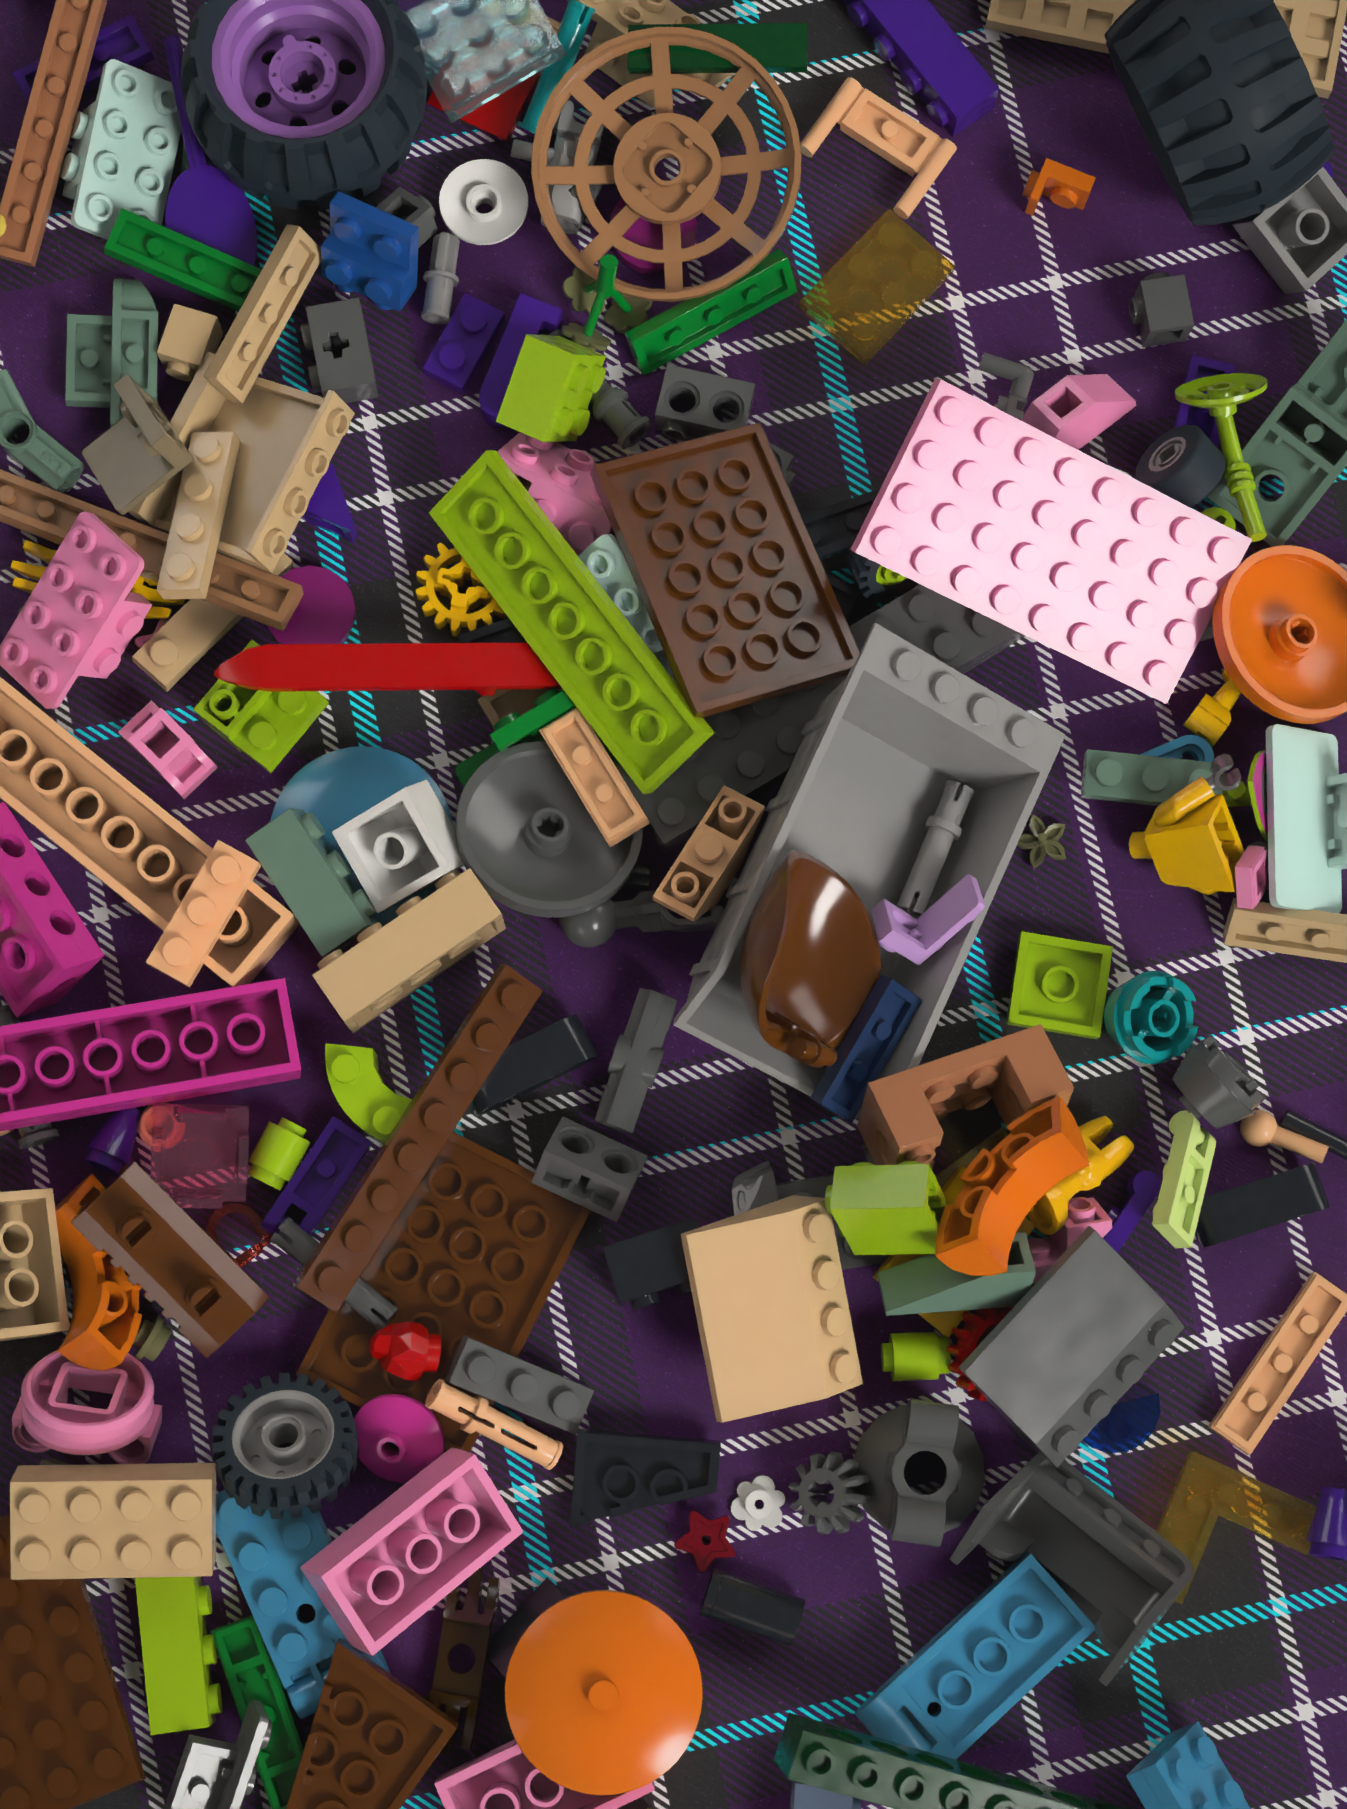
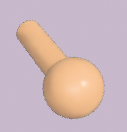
[1240,1110,1329,1163]

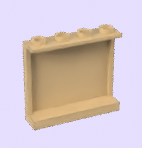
[128,352,355,572]

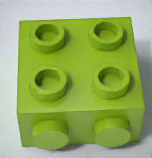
[825,1161,948,1255]

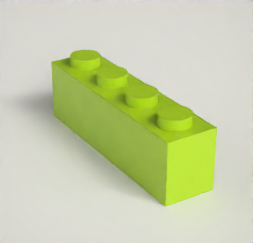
[135,1576,222,1735]

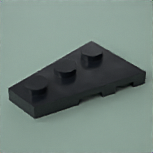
[569,1429,721,1528]

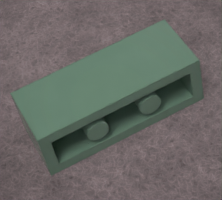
[245,808,378,957]

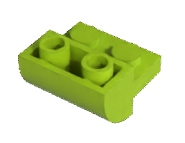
[193,640,329,774]

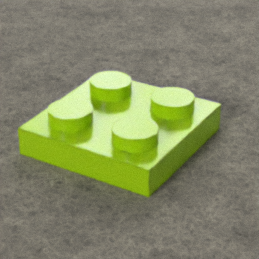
[1006,931,1113,1040]

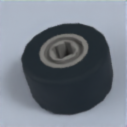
[1136,424,1225,508]

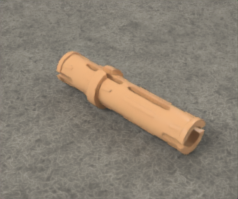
[425,1379,563,1470]

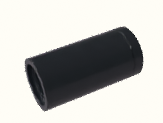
[699,1568,806,1646]

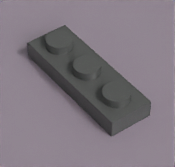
[444,1335,594,1435]

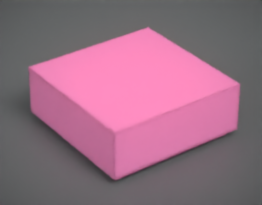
[1235,845,1268,909]

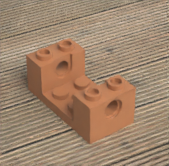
[857,1024,1074,1169]

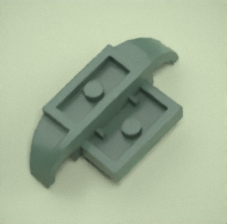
[65,278,159,428]

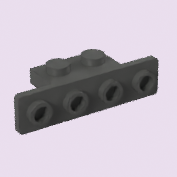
[164,1699,272,1809]

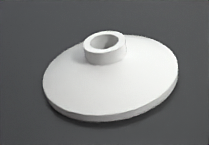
[439,159,528,245]

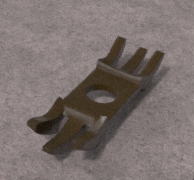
[428,1567,500,1756]

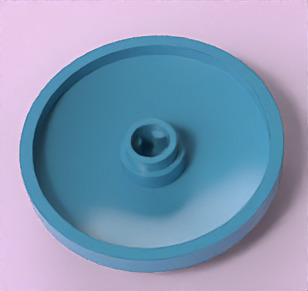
[270,746,454,926]

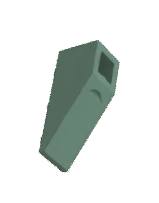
[877,1232,1036,1316]

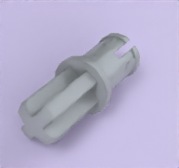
[421,232,460,324]

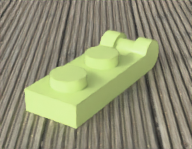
[1152,1110,1216,1249]

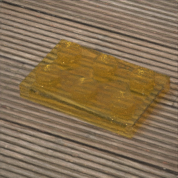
[799,209,955,365]

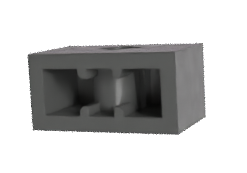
[300,297,379,403]

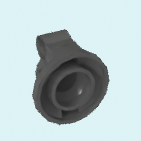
[853,1398,985,1547]

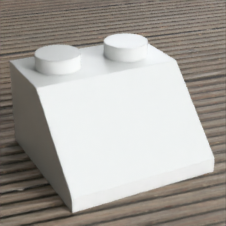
[332,780,464,913]

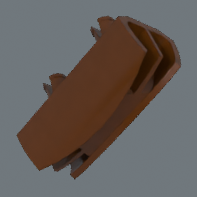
[71,1161,269,1358]

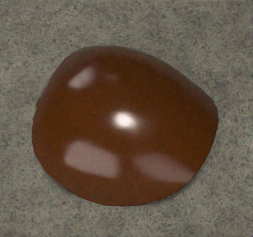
[740,850,882,1068]

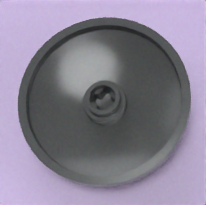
[455,741,643,918]

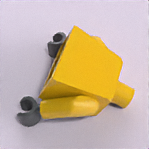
[1129,754,1269,895]

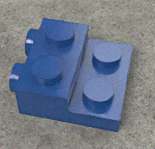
[321,191,419,312]

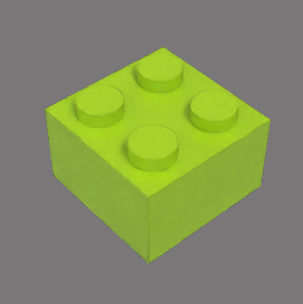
[496,334,606,442]

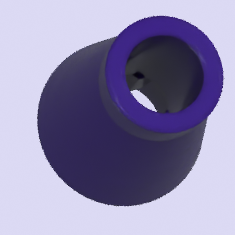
[85,1108,142,1176]
[1305,1487,1347,1561]

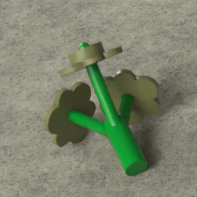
[561,254,652,351]

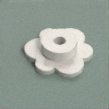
[731,1475,785,1531]

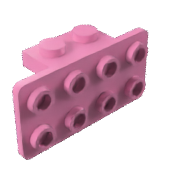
[498,432,613,555]
[0,512,152,709]

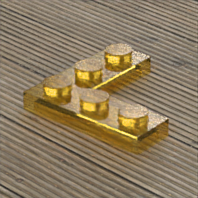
[1156,1450,1317,1605]

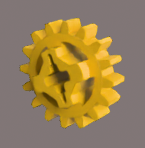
[416,543,507,637]

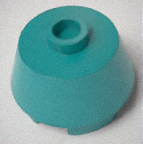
[1104,971,1198,1064]

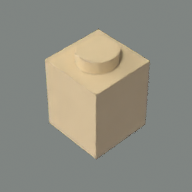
[157,304,223,381]

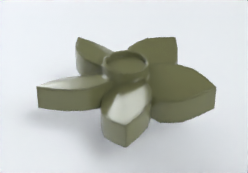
[1017,814,1066,869]

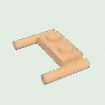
[800,77,957,219]

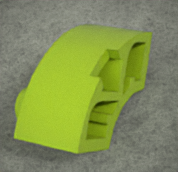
[325,1043,412,1144]

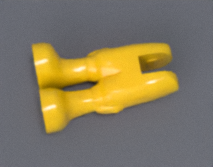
[1028,1116,1134,1235]

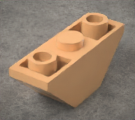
[653,785,765,922]

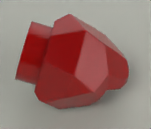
[369,1322,441,1381]

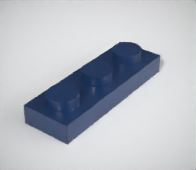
[810,975,923,1123]

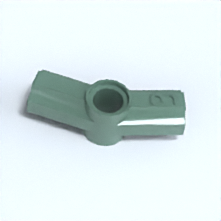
[0,369,85,493]

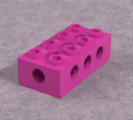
[0,802,105,1018]

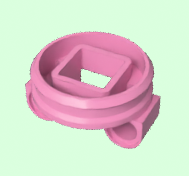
[12,1350,162,1464]

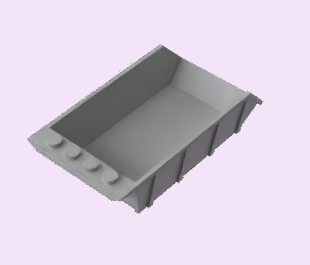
[673,623,1066,1120]

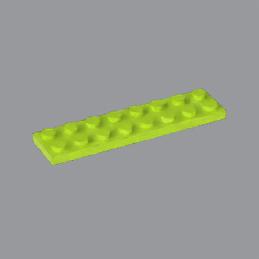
[429,450,715,794]

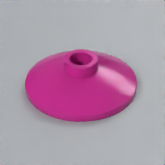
[354,1394,445,1483]

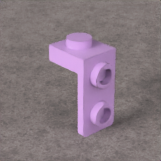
[871,874,985,965]

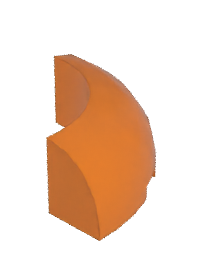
[935,1096,1089,1276]
[55,1174,142,1371]

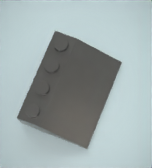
[958,1226,1185,1467]

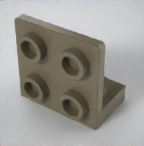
[82,374,193,515]

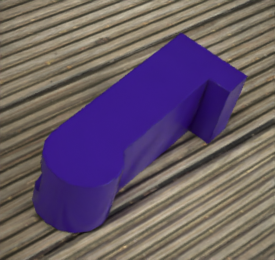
[479,293,563,428]

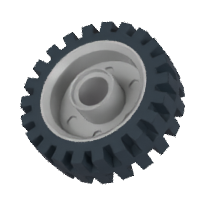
[212,1373,359,1519]

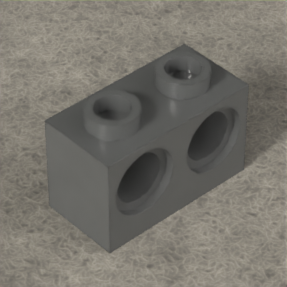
[655,364,755,441]
[531,1117,648,1222]

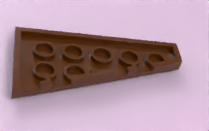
[286,1638,458,1809]

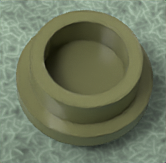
[132,1315,172,1362]

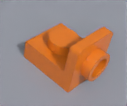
[1022,158,1096,216]

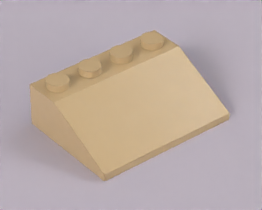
[681,1195,863,1423]

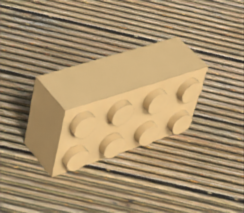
[312,868,506,1033]
[10,1463,216,1580]

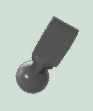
[559,880,737,948]

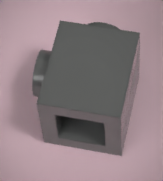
[1129,272,1194,347]

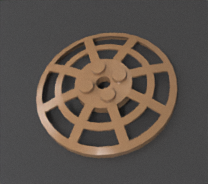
[531,27,802,302]

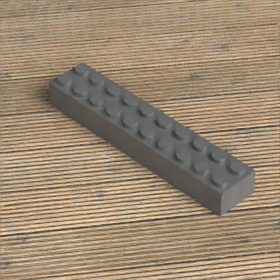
[616,584,1026,854]

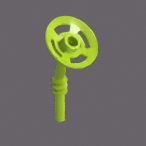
[1175,373,1267,542]

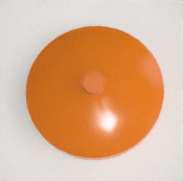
[1212,545,1347,724]
[505,1590,702,1795]

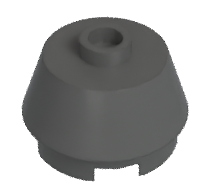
[1172,1034,1267,1129]

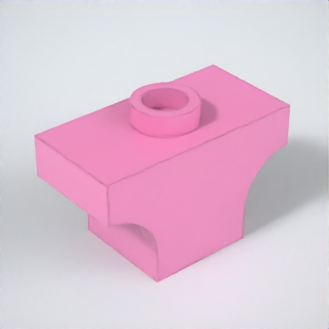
[118,700,217,799]

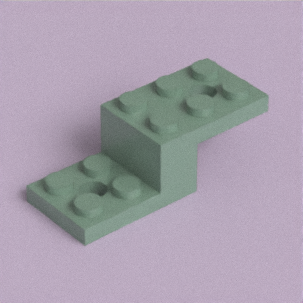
[1207,319,1347,547]

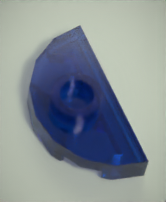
[1082,1393,1161,1453]

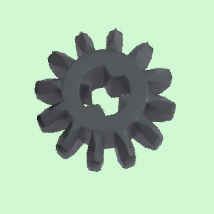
[788,1452,872,1535]

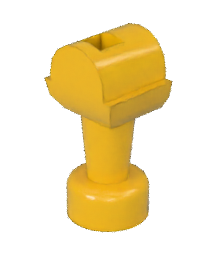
[1183,669,1242,747]

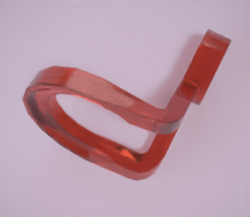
[207,1203,273,1268]

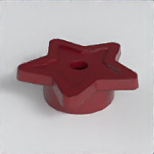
[674,1510,736,1573]

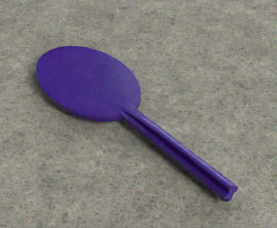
[163,35,258,266]

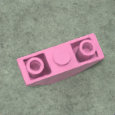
[1022,374,1136,450]

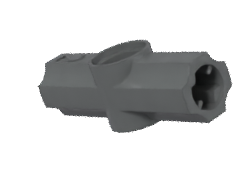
[595,988,677,1134]

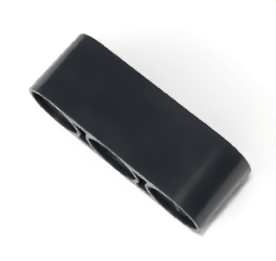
[470,1014,598,1116]
[1196,1162,1330,1248]

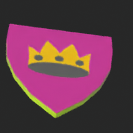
[1223,750,1268,843]

